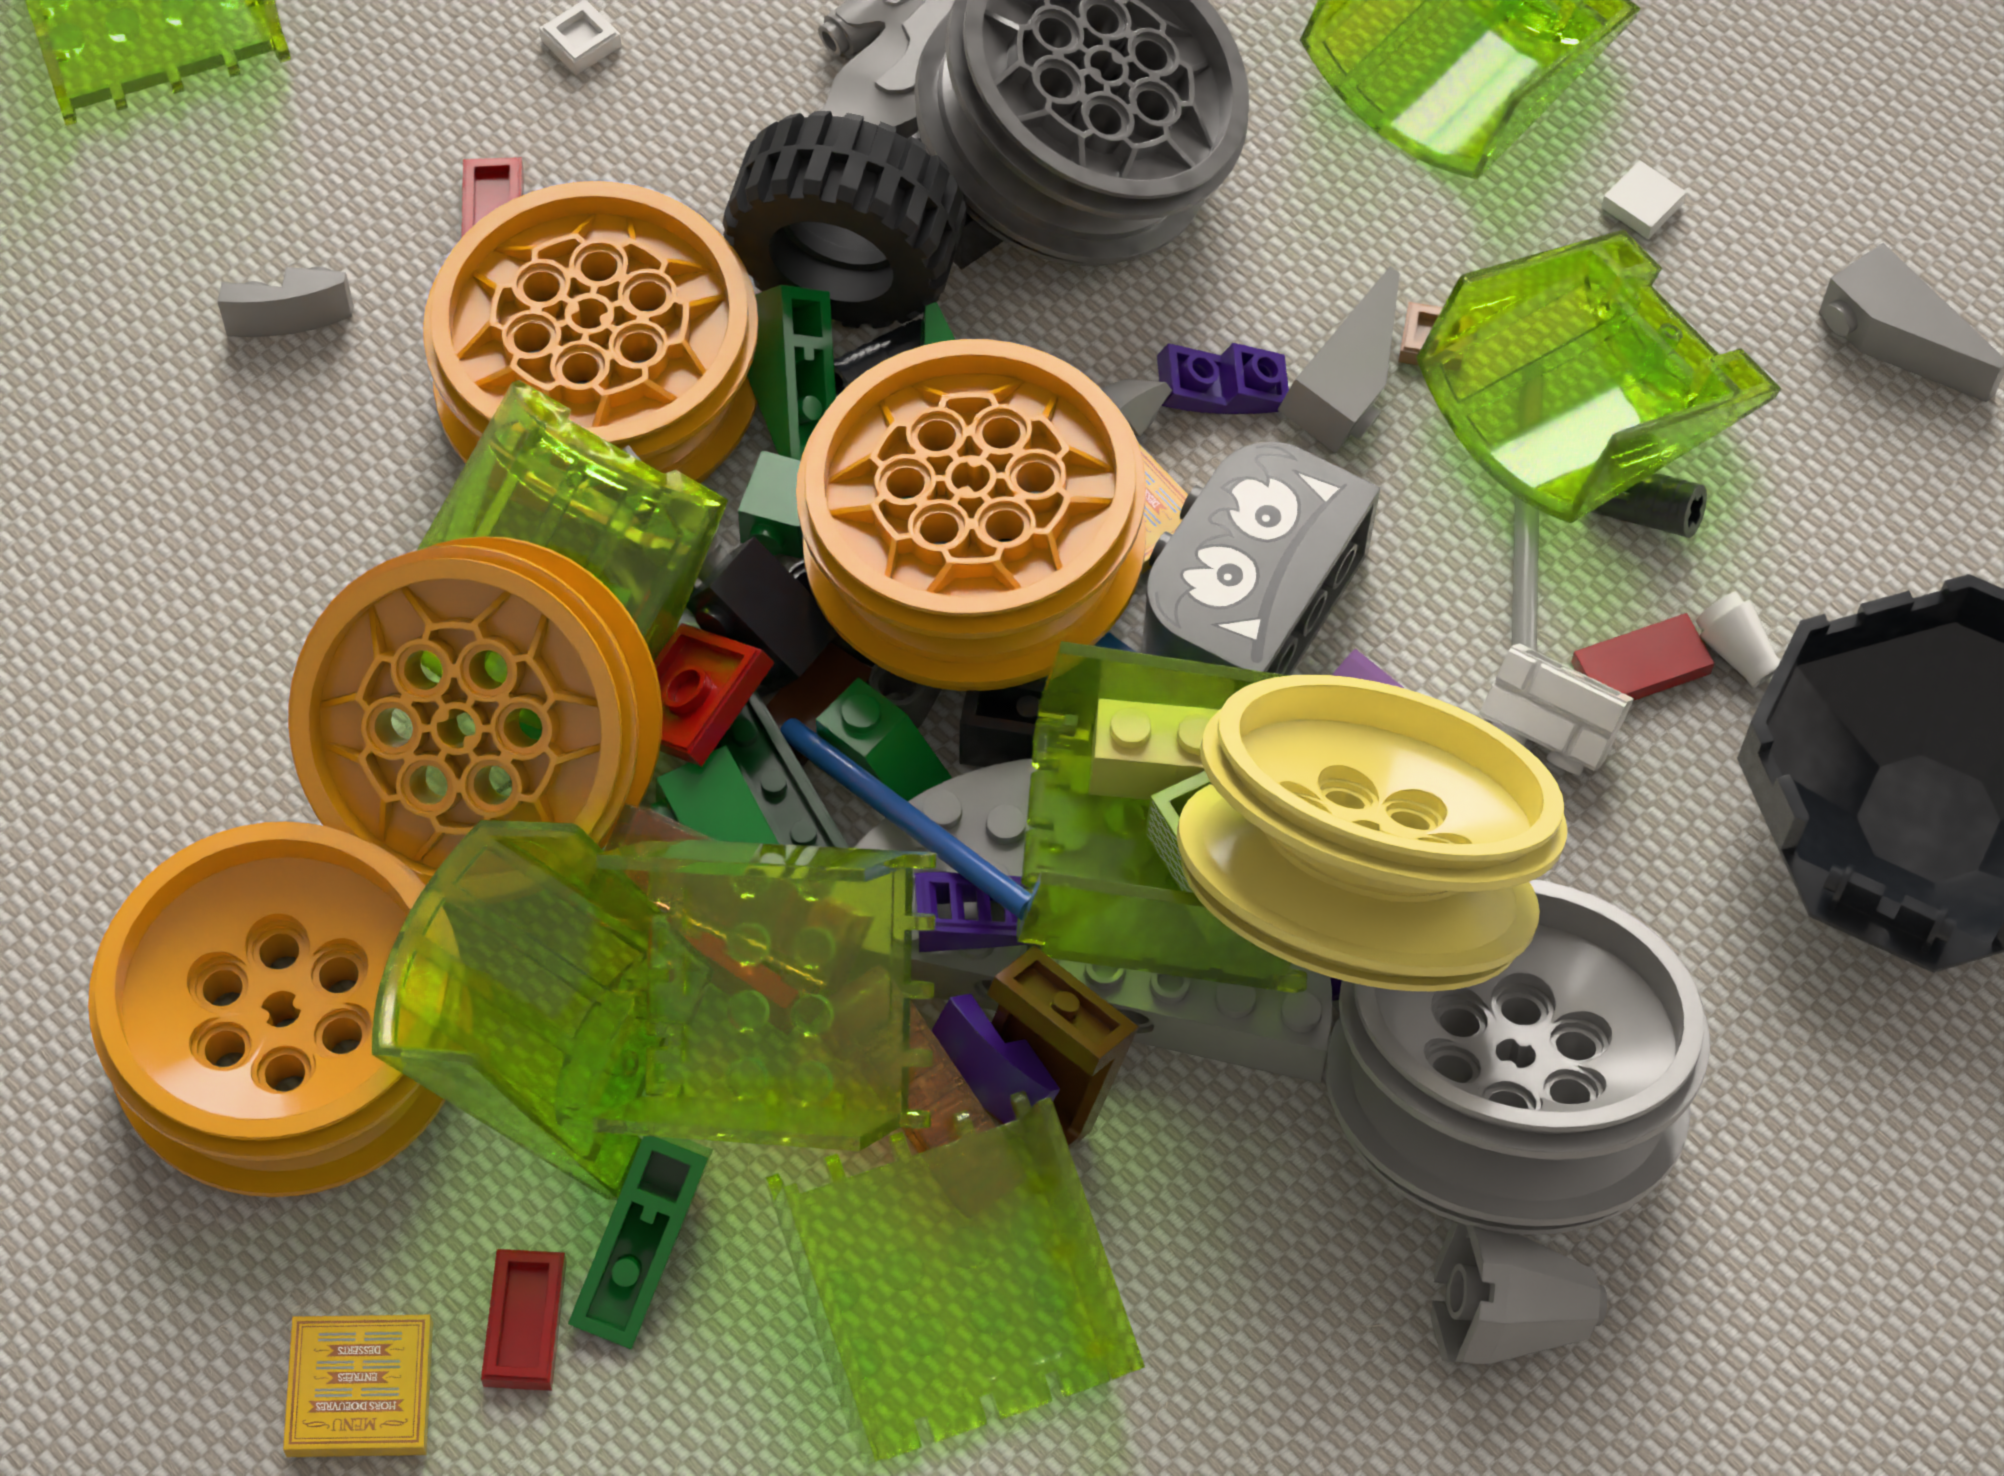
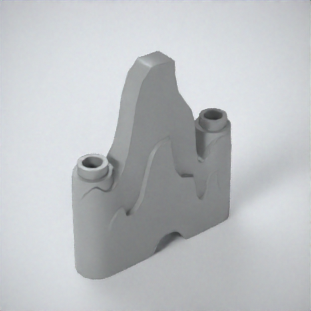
[818,0,954,139]

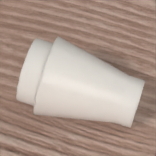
[1696,591,1780,688]

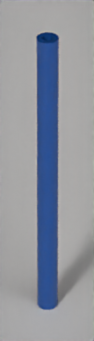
[780,718,1041,922]

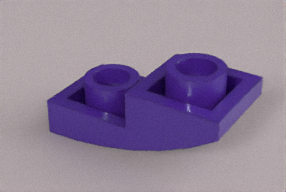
[1157,342,1289,414]
[925,994,1060,1136]

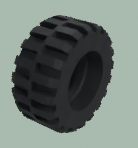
[722,111,966,328]

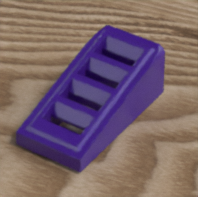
[914,872,1053,953]

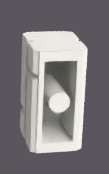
[1479,643,1634,775]

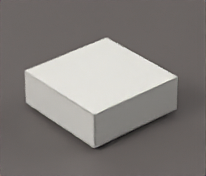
[539,0,622,76]
[1601,160,1686,239]

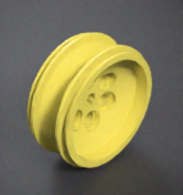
[1177,675,1567,992]

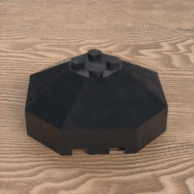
[1737,574,2004,973]

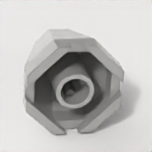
[1431,1222,1607,1364]

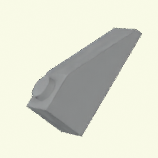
[1819,243,2004,402]
[1278,266,1400,453]

